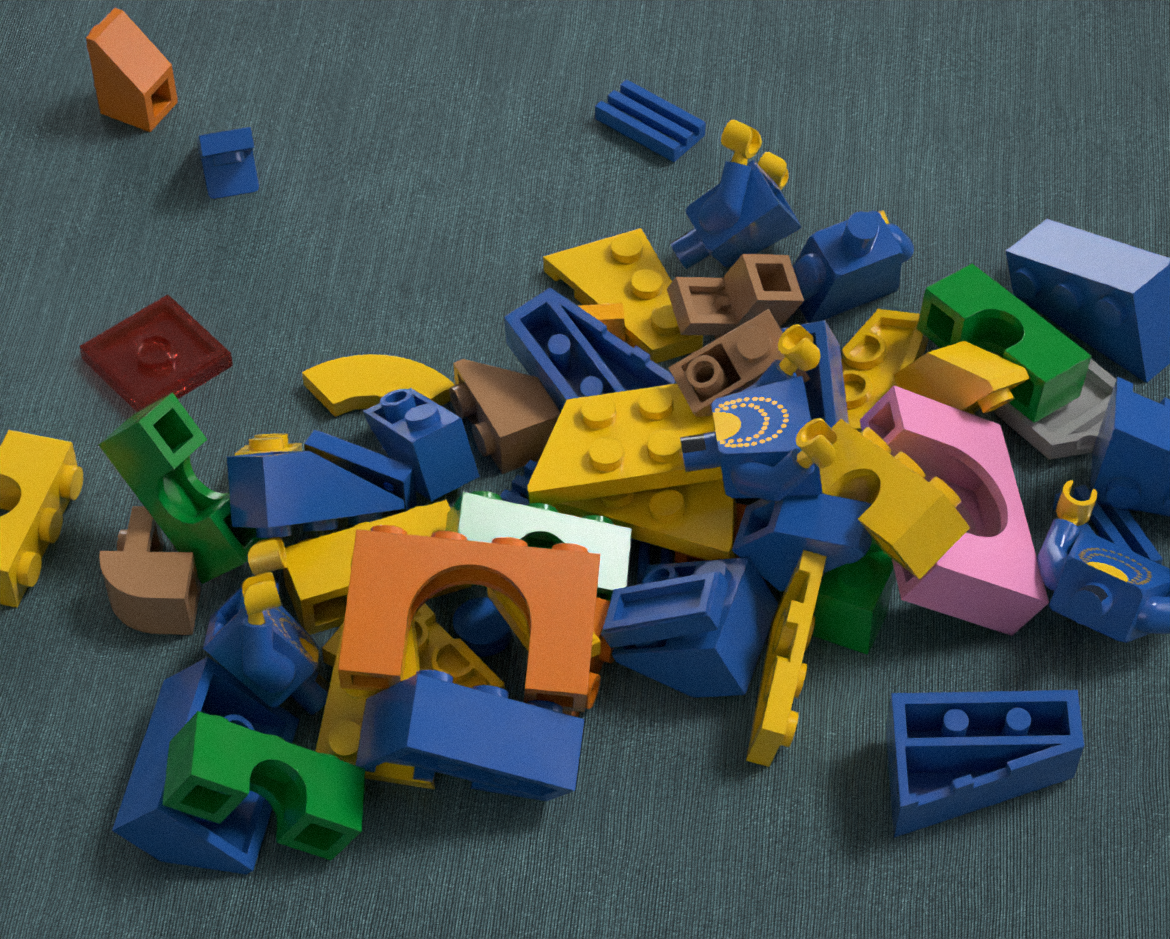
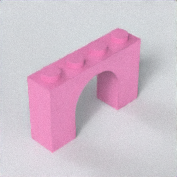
[860,386,1049,636]

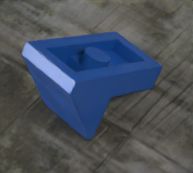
[197,127,259,199]

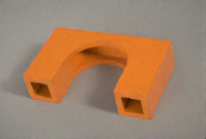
[338,525,600,712]

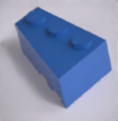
[1005,219,1170,383]
[504,288,676,413]
[1090,377,1170,517]
[356,670,584,801]
[885,690,1084,838]

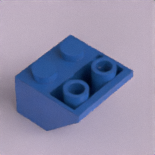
[612,557,778,698]

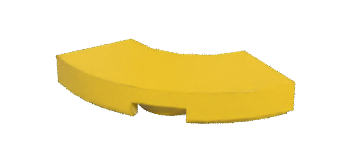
[302,354,455,417]

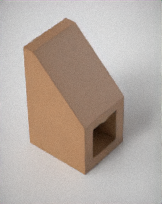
[668,309,810,418]
[449,359,560,474]

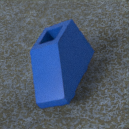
[363,388,480,501]
[732,494,872,592]

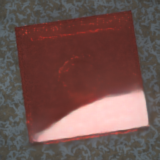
[79,294,233,412]

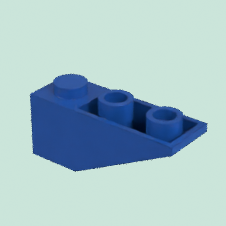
[227,451,405,538]

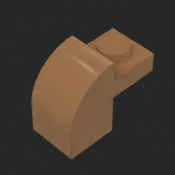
[667,254,804,339]
[99,506,201,635]

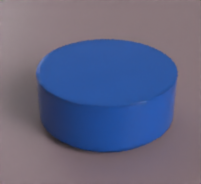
[453,597,512,657]

